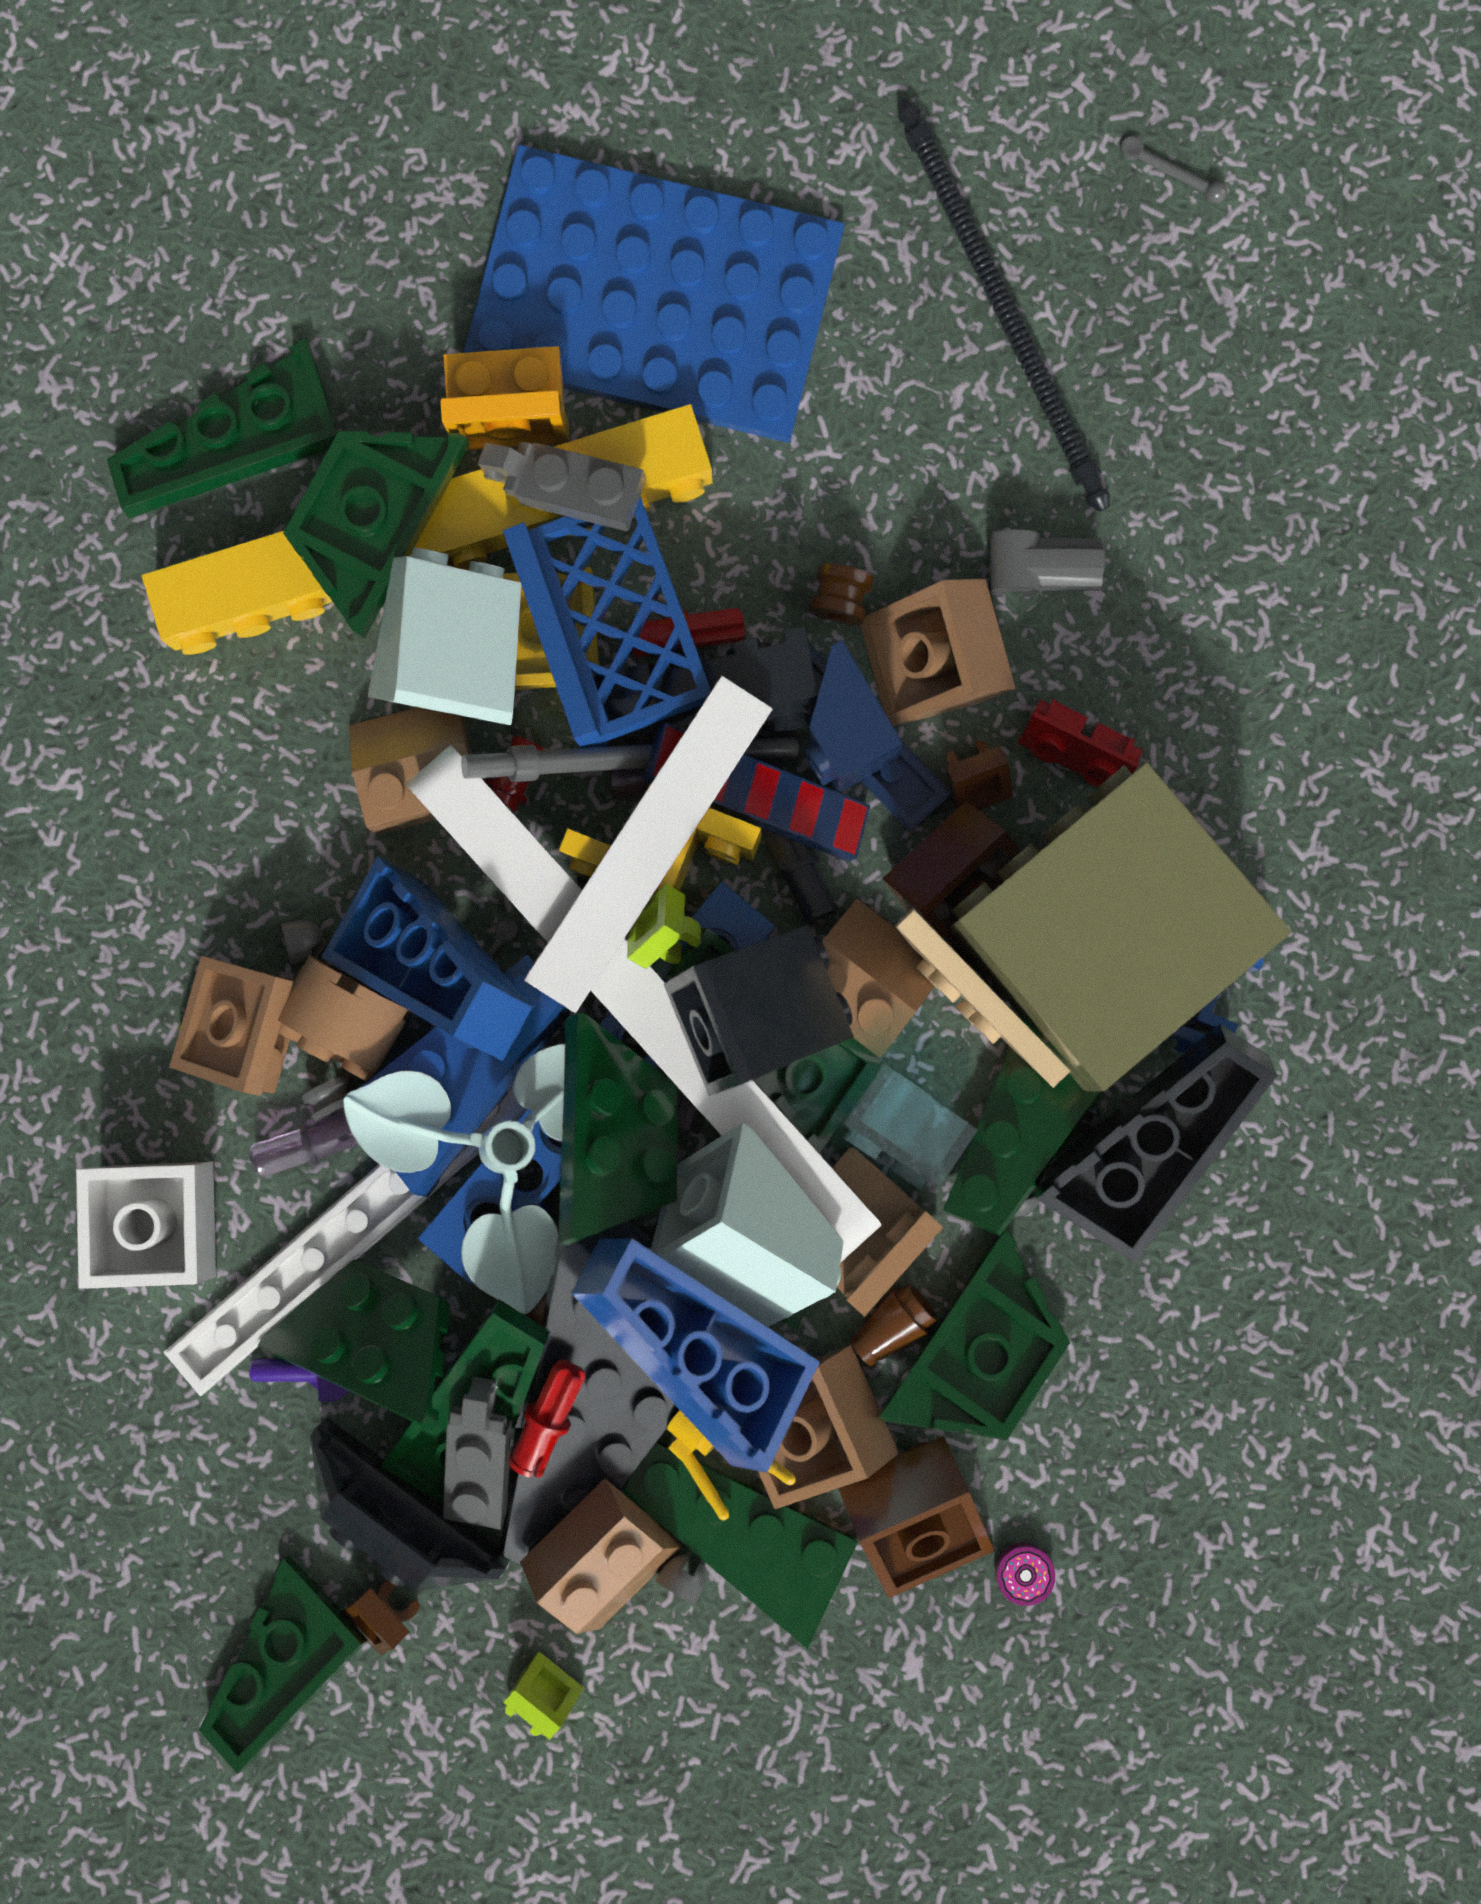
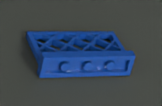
[503,496,712,748]

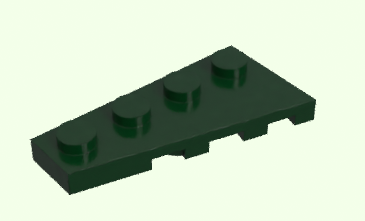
[107,337,338,518]
[943,1018,1108,1235]
[380,1299,550,1527]
[623,1440,858,1649]

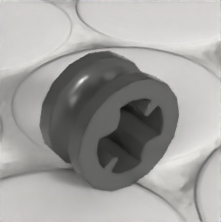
[301,1074,352,1123]

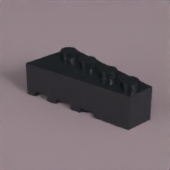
[594,626,817,746]
[1036,1024,1278,1264]

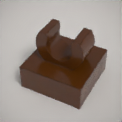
[946,740,1013,810]
[342,1580,420,1655]

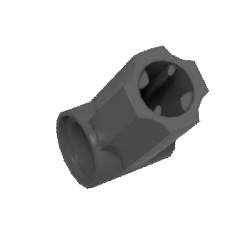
[989,530,1105,597]

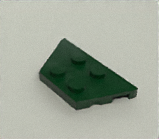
[283,431,470,639]
[559,1012,678,1245]
[876,1230,1070,1441]
[257,1260,451,1431]

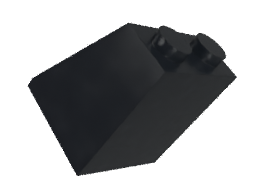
[664,925,854,1096]

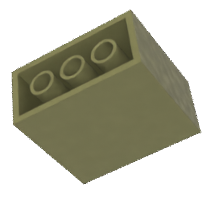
[947,763,1292,1091]

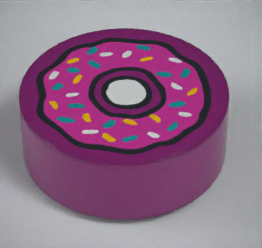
[995,1543,1055,1606]

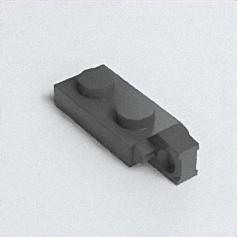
[478,442,646,531]
[443,1377,512,1529]

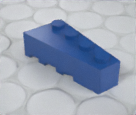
[321,856,532,1061]
[360,955,571,1197]
[571,1238,820,1472]

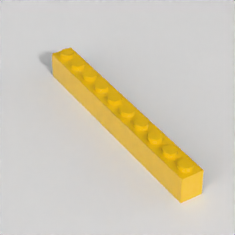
[141,404,713,655]

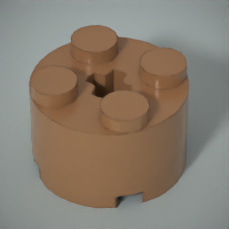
[278,955,411,1081]

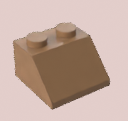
[860,579,1016,727]
[349,707,474,835]
[822,898,934,1058]
[758,1345,899,1509]
[520,1478,682,1634]

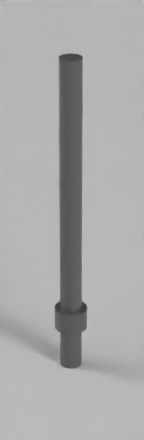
[461,736,799,782]

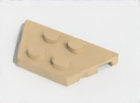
[895,909,1070,1088]

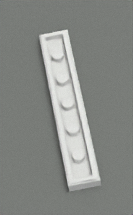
[524,676,772,1013]

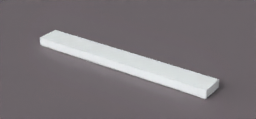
[163,1084,527,1396]

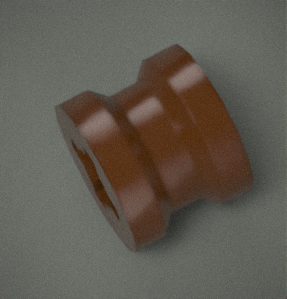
[808,563,874,625]

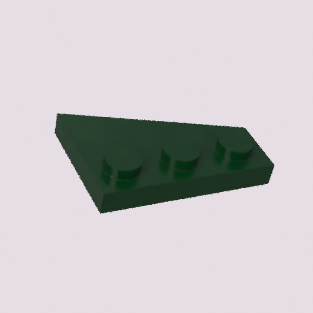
[199,1556,368,1774]

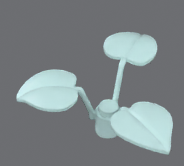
[343,1044,565,1314]

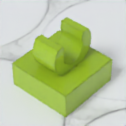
[627,883,701,969]
[503,1651,584,1740]

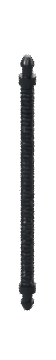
[898,98,1110,512]

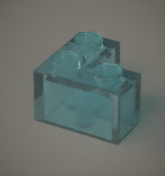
[840,1064,978,1189]

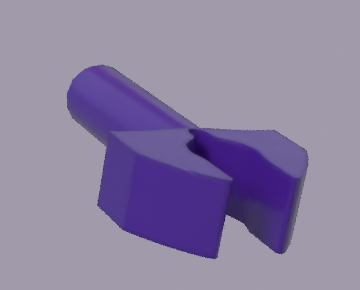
[249,1358,350,1402]

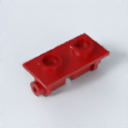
[1018,699,1143,788]

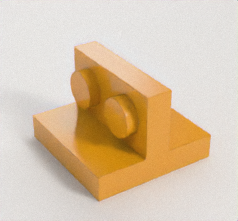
[440,346,570,450]

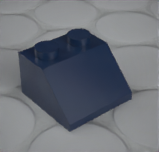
[805,640,902,793]

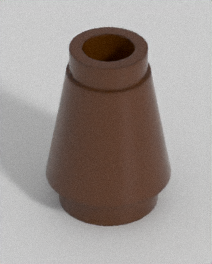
[850,1283,938,1366]

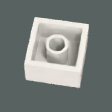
[76,1162,216,1289]

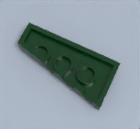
[666,927,881,1154]

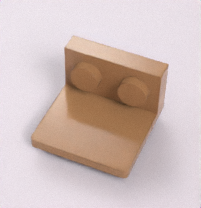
[831,1147,943,1317]

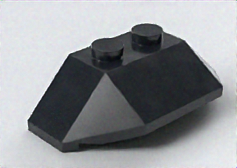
[310,1417,510,1591]

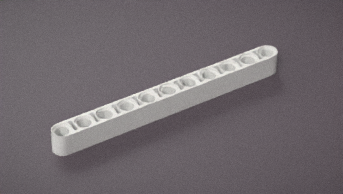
[406,745,882,1263]

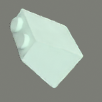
[368,548,521,725]
[651,1123,844,1327]

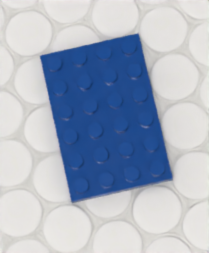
[464,145,845,443]

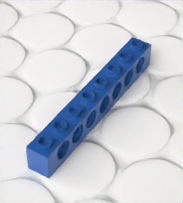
[418,881,775,1284]

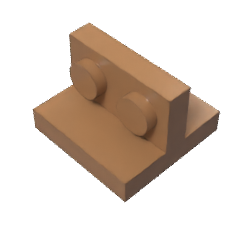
[169,956,294,1096]

